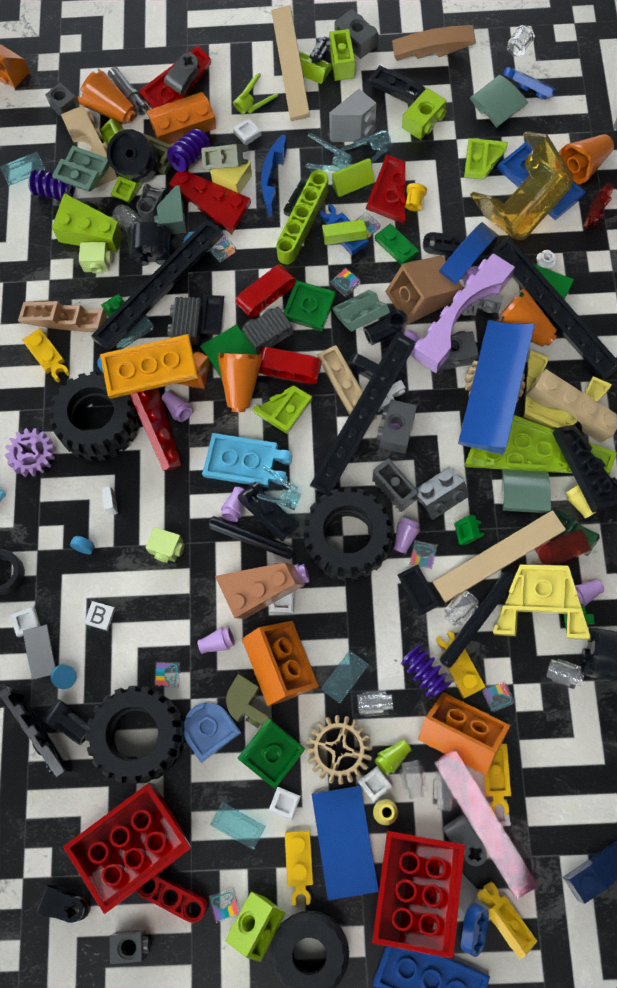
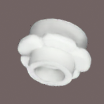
[536,250,558,270]

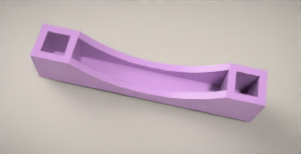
[414,254,515,373]

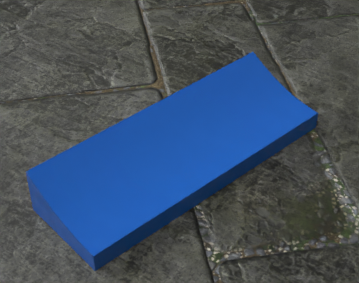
[458,320,534,455]

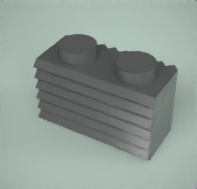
[168,297,202,345]
[242,307,293,355]
[372,458,419,512]

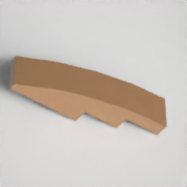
[392,25,476,61]
[18,301,107,332]

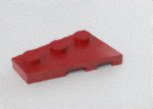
[365,154,405,224]

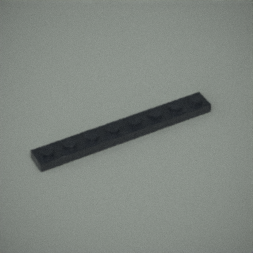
[91,219,224,352]
[491,237,617,381]
[309,331,417,497]

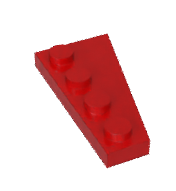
[139,46,211,109]
[169,171,251,235]
[129,388,181,471]

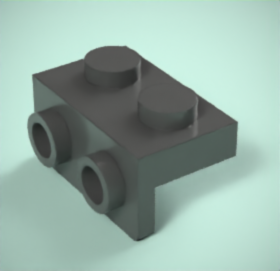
[416,467,469,520]

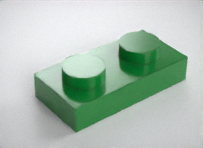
[375,223,419,266]

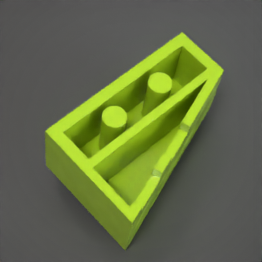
[52,193,123,253]

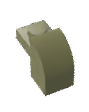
[226,674,270,728]

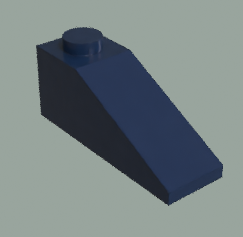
[562,841,617,904]

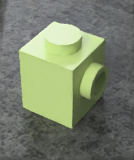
[79,242,113,273]
[145,527,184,563]

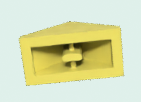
[210,160,252,194]

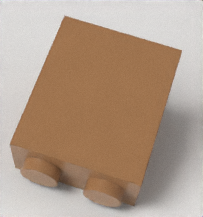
[385,255,464,325]

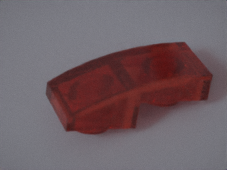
[583,183,614,229]
[535,529,591,566]

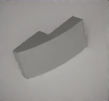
[462,294,503,316]
[23,625,56,680]

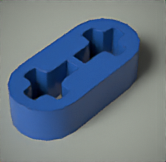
[461,903,489,957]

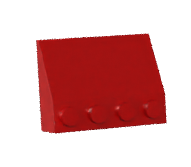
[63,783,191,914]
[372,831,465,959]

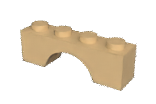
[61,106,117,188]
[526,369,617,443]

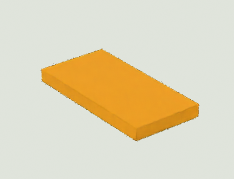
[100,334,198,399]

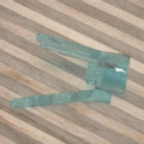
[339,129,391,164]
[305,133,353,172]
[257,465,301,510]

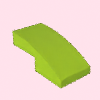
[110,176,144,203]

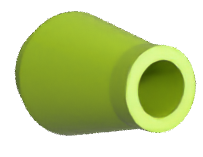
[374,739,412,775]

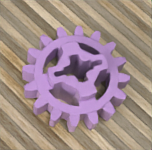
[4,428,56,477]

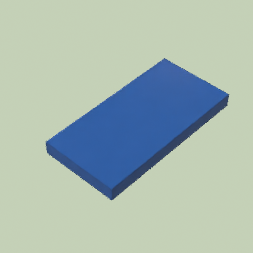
[497,141,586,221]
[311,786,379,900]
[372,946,490,988]

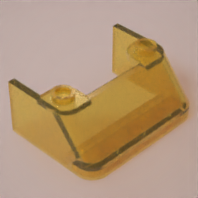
[470,131,573,240]

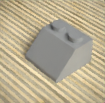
[329,89,376,142]

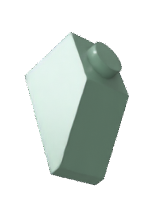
[154,185,187,235]

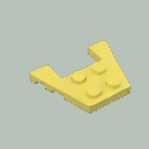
[523,350,612,430]
[493,564,591,640]

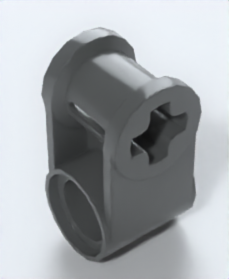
[164,53,198,95]
[136,184,168,222]
[442,814,487,866]

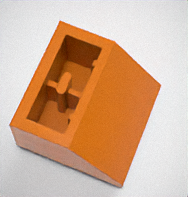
[0,44,30,88]

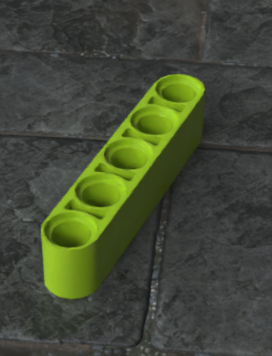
[276,170,329,264]

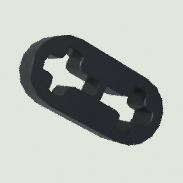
[422,232,463,256]
[347,353,378,380]

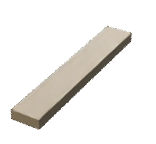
[271,5,310,121]
[433,510,566,603]

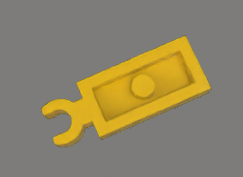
[22,328,70,383]
[436,631,485,699]
[484,744,511,815]
[285,831,313,906]
[477,882,537,959]

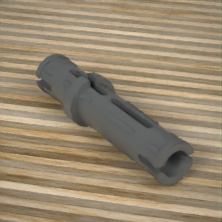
[108,67,149,115]

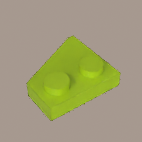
[464,138,508,180]
[252,386,312,434]

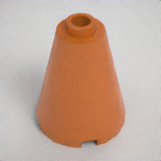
[78,69,136,124]
[557,134,614,185]
[495,288,557,347]
[218,353,262,412]

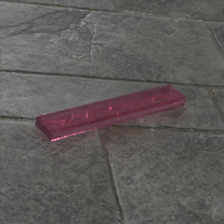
[434,749,539,900]

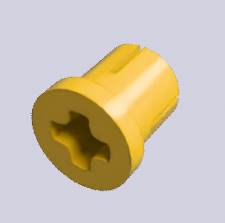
[405,183,427,211]

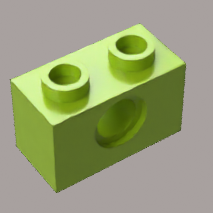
[329,29,355,81]
[402,88,447,140]
[225,892,286,962]

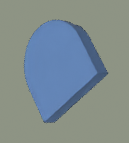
[183,703,241,763]

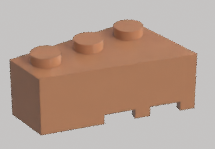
[215,562,304,619]

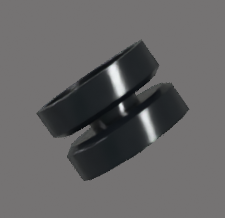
[107,129,159,183]

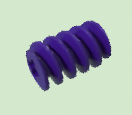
[167,129,210,172]
[28,169,76,201]
[401,643,454,697]

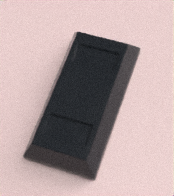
[199,295,225,335]
[397,564,440,616]

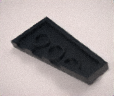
[552,425,617,513]
[0,686,71,778]

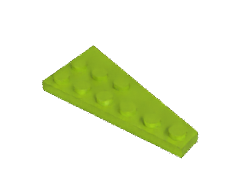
[464,415,617,474]

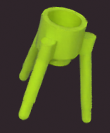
[233,73,278,114]

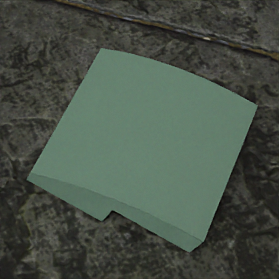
[470,75,528,128]
[52,145,110,192]
[332,290,390,331]
[502,469,551,513]

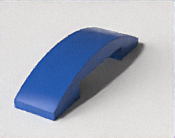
[261,135,287,217]
[439,222,498,285]

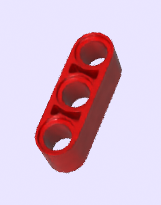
[235,264,296,318]
[259,347,322,384]
[136,873,208,923]

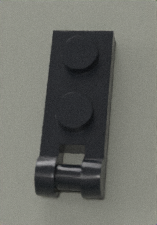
[369,65,426,107]
[238,482,299,542]

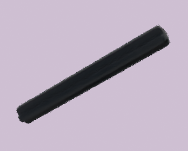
[439,572,514,668]

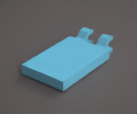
[202,433,292,488]

